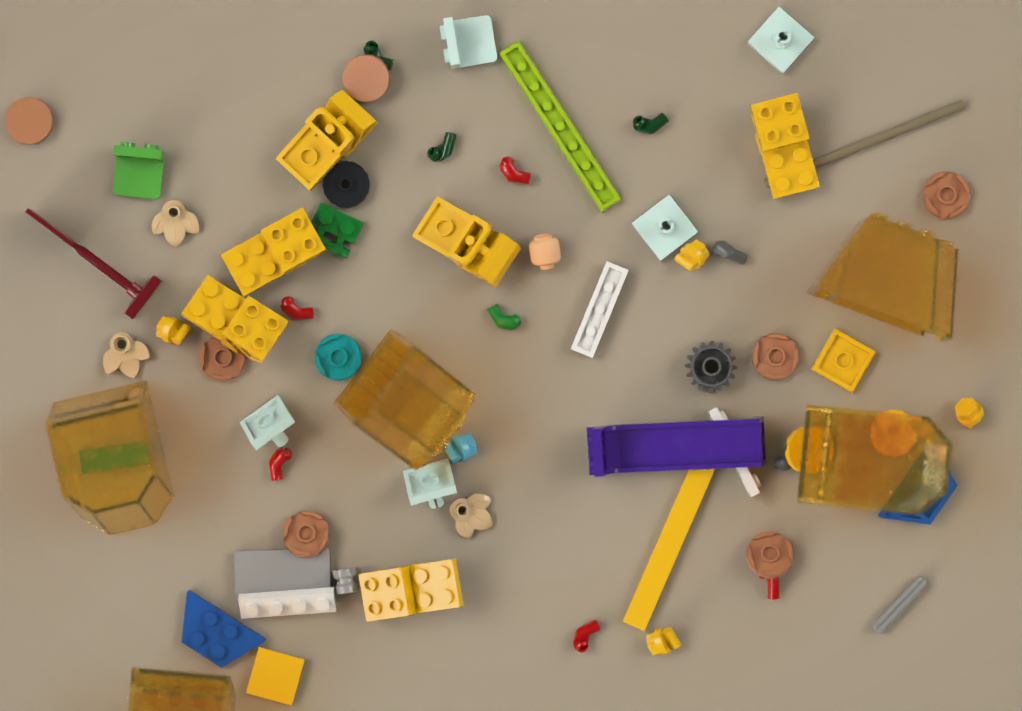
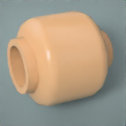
[529,233,561,270]

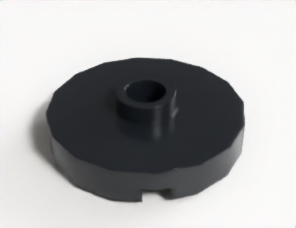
[322,161,370,208]

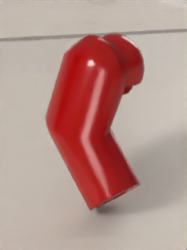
[500,156,530,184]
[280,296,314,320]
[269,447,292,481]
[759,576,780,600]
[573,619,601,653]

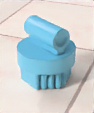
[442,434,477,463]

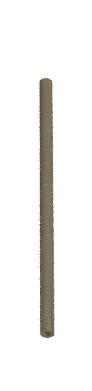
[764,100,965,188]

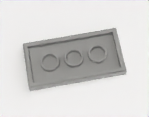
[234,548,331,599]

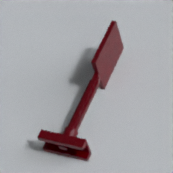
[25,208,162,319]

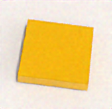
[811,328,876,393]
[246,646,305,706]

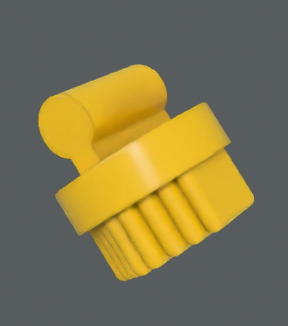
[675,239,710,272]
[156,316,191,345]
[954,398,985,429]
[646,627,681,655]

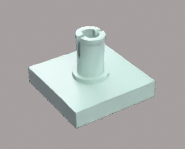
[747,7,815,74]
[631,195,698,261]
[240,395,295,450]
[403,458,457,509]

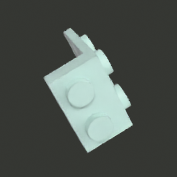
[439,15,497,69]

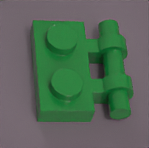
[311,202,364,259]

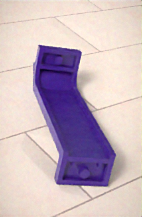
[587,416,767,477]

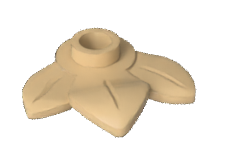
[152,199,200,247]
[103,332,150,378]
[449,493,493,539]

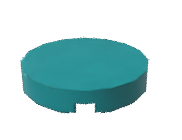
[314,333,362,381]

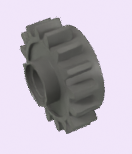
[685,341,738,393]

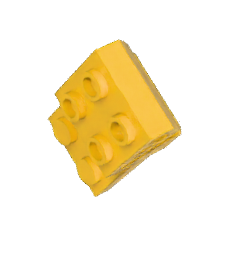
[275,89,379,191]
[750,93,820,200]
[412,196,521,288]
[221,207,326,297]
[181,275,289,363]
[358,558,464,622]

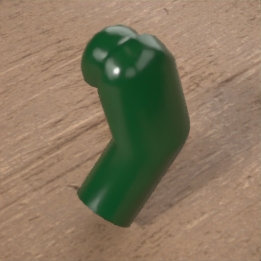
[364,40,394,71]
[633,113,669,134]
[427,132,457,162]

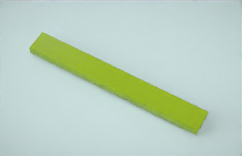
[499,40,621,213]

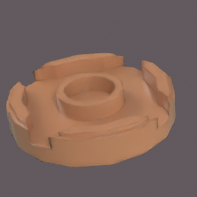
[343,54,390,102]
[5,97,53,145]
[923,171,970,219]
[752,333,799,380]
[199,336,247,381]
[282,510,330,558]
[746,531,794,578]

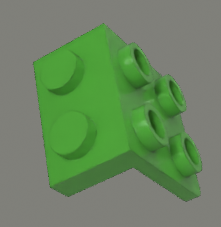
[113,142,165,199]

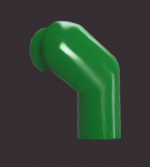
[487,304,522,330]

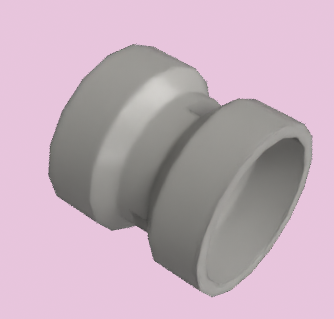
[333,567,359,594]

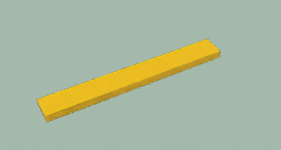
[622,469,715,631]

